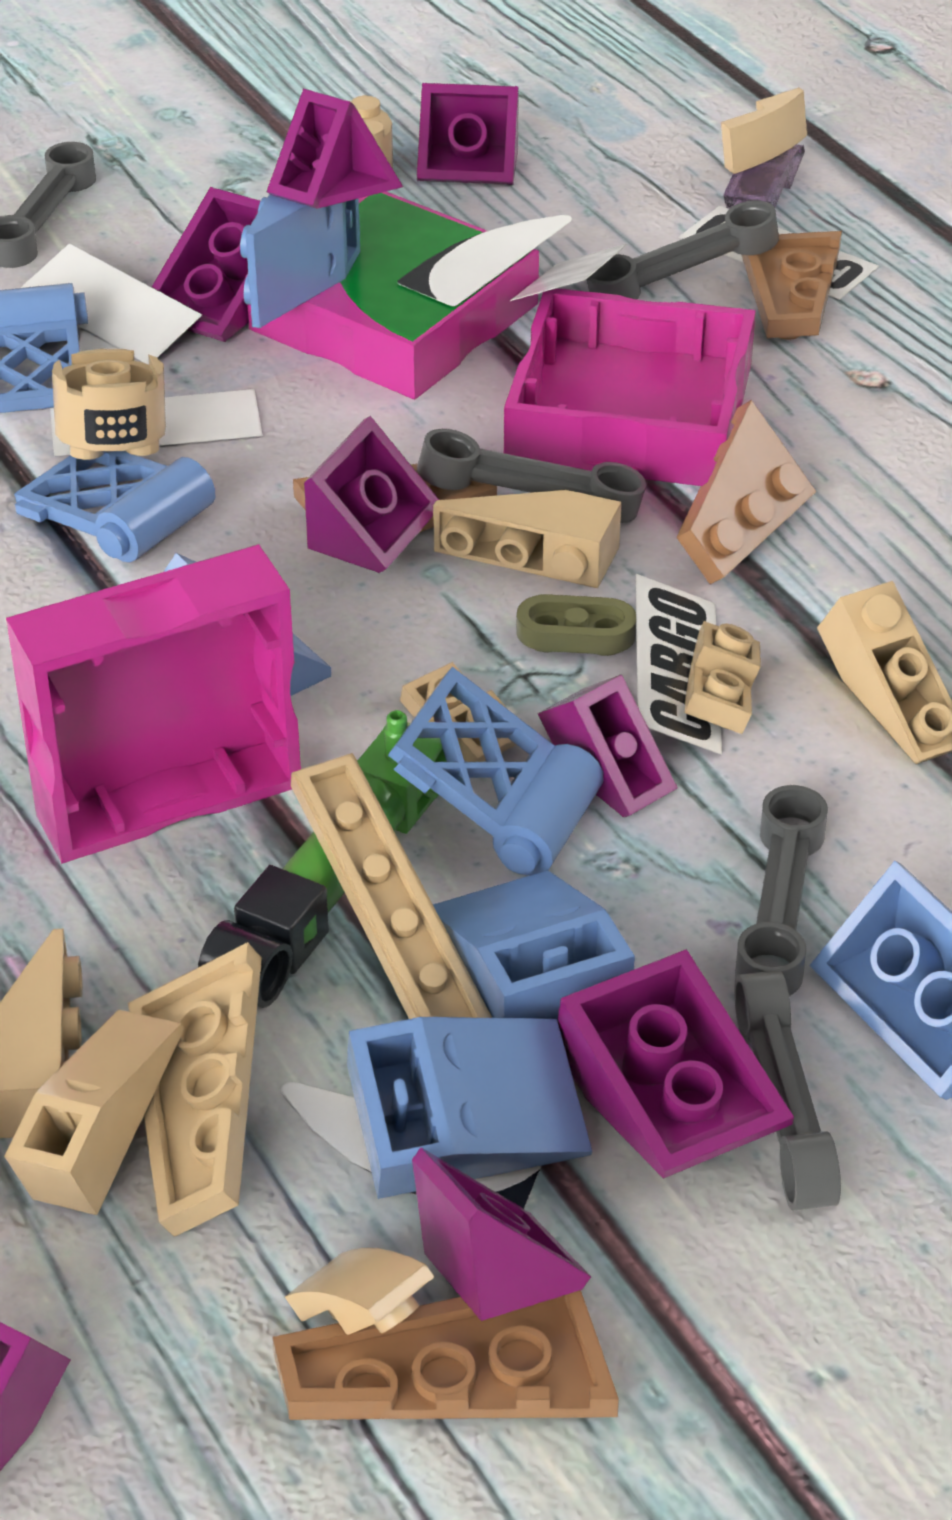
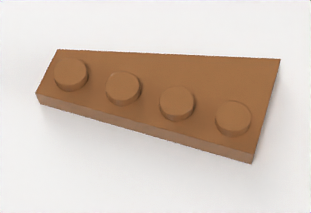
[272,1290,619,1420]

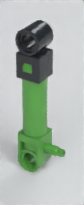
[198,710,447,1008]

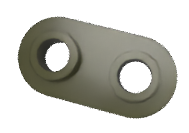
[516,594,636,656]

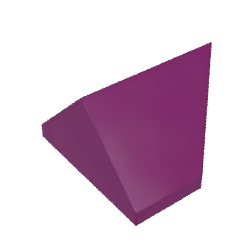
[266,88,403,209]

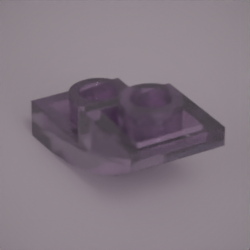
[723,144,805,209]

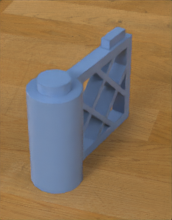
[0,283,88,413]
[14,451,216,563]
[388,667,604,876]

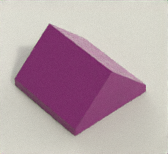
[417,83,519,185]
[304,415,439,573]
[412,1147,591,1321]

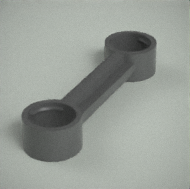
[0,142,96,268]
[586,200,779,299]
[417,429,647,523]
[735,785,828,996]
[734,970,841,1211]

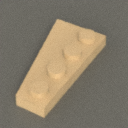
[128,942,262,1237]

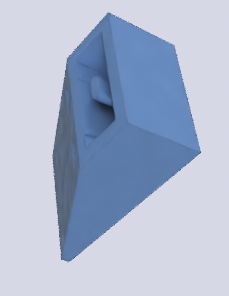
[240,194,360,328]
[433,870,635,1021]
[347,1017,593,1199]

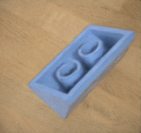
[809,861,952,1100]

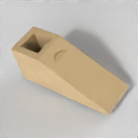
[433,490,621,588]
[817,581,952,764]
[0,928,83,1139]
[4,1009,184,1215]

